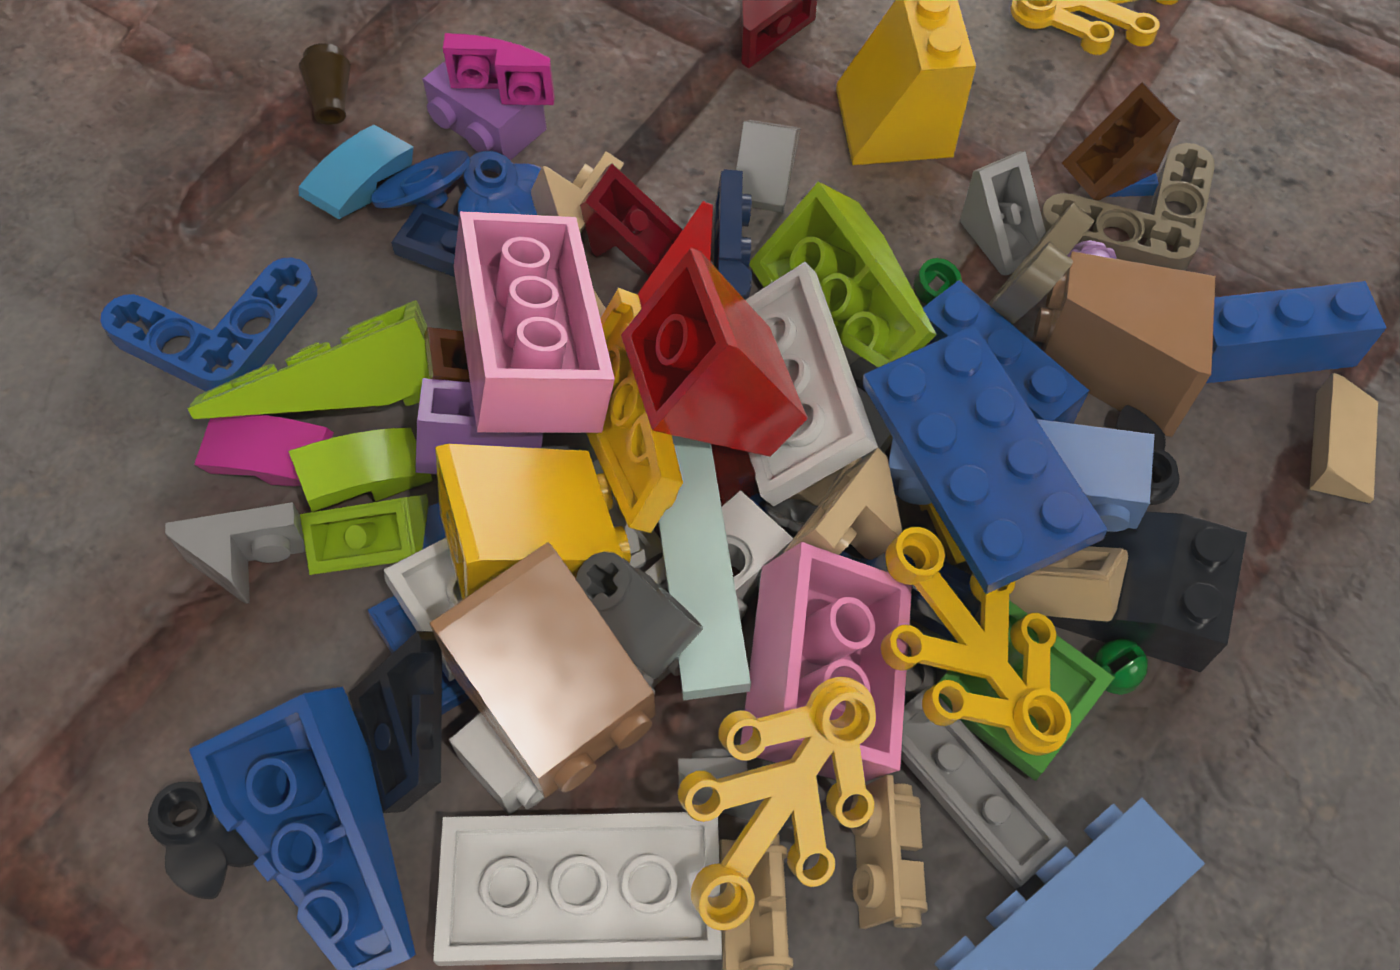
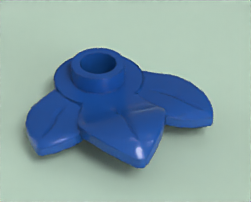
[458,151,541,215]

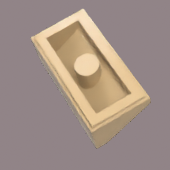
[1310,373,1378,503]
[997,546,1128,621]

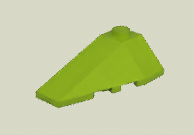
[749,181,937,367]
[187,300,430,419]

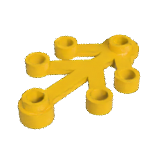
[1010,0,1179,55]
[881,527,1071,756]
[678,677,876,930]

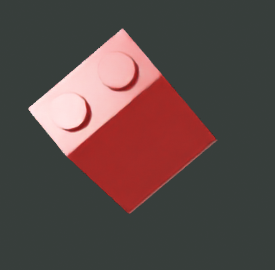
[621,248,808,457]

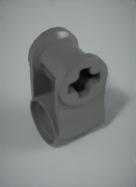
[576,552,703,679]

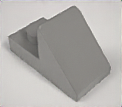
[165,502,306,604]

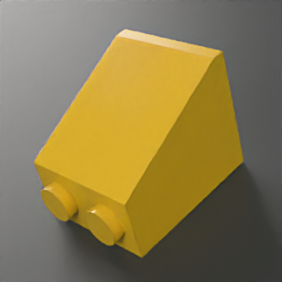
[836,0,976,166]
[435,444,631,600]

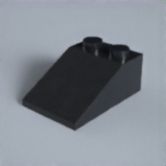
[1046,511,1247,673]

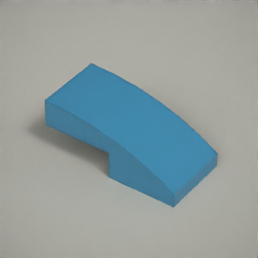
[299,125,414,219]

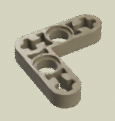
[1041,143,1215,271]
[988,203,1095,325]

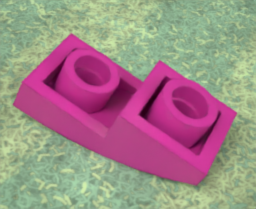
[443,33,555,105]
[194,414,334,486]

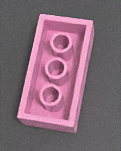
[454,211,615,433]

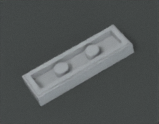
[901,686,1069,889]

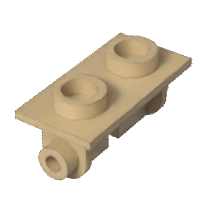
[850,775,928,929]
[719,834,793,970]

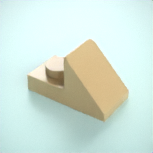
[531,151,624,234]
[783,448,902,560]

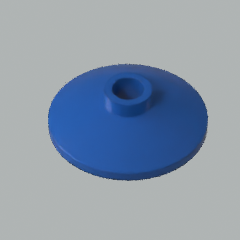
[371,150,471,208]

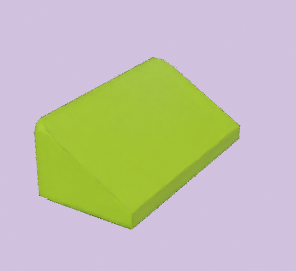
[300,494,428,575]

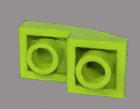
[288,428,432,512]

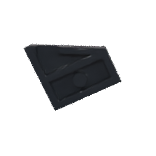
[348,631,442,814]

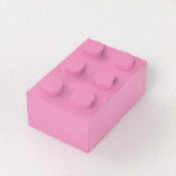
[740,542,912,782]

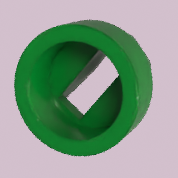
[913,258,962,305]
[1092,638,1148,695]

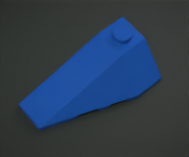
[189,686,416,970]

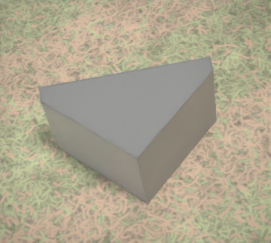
[736,120,801,213]
[960,151,1046,275]

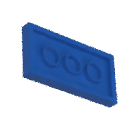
[863,325,1108,594]

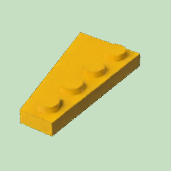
[586,288,683,533]

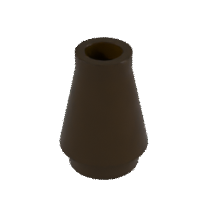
[299,43,351,125]

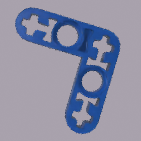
[100,257,318,391]

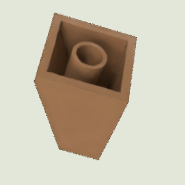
[1033,251,1216,437]
[429,542,656,799]

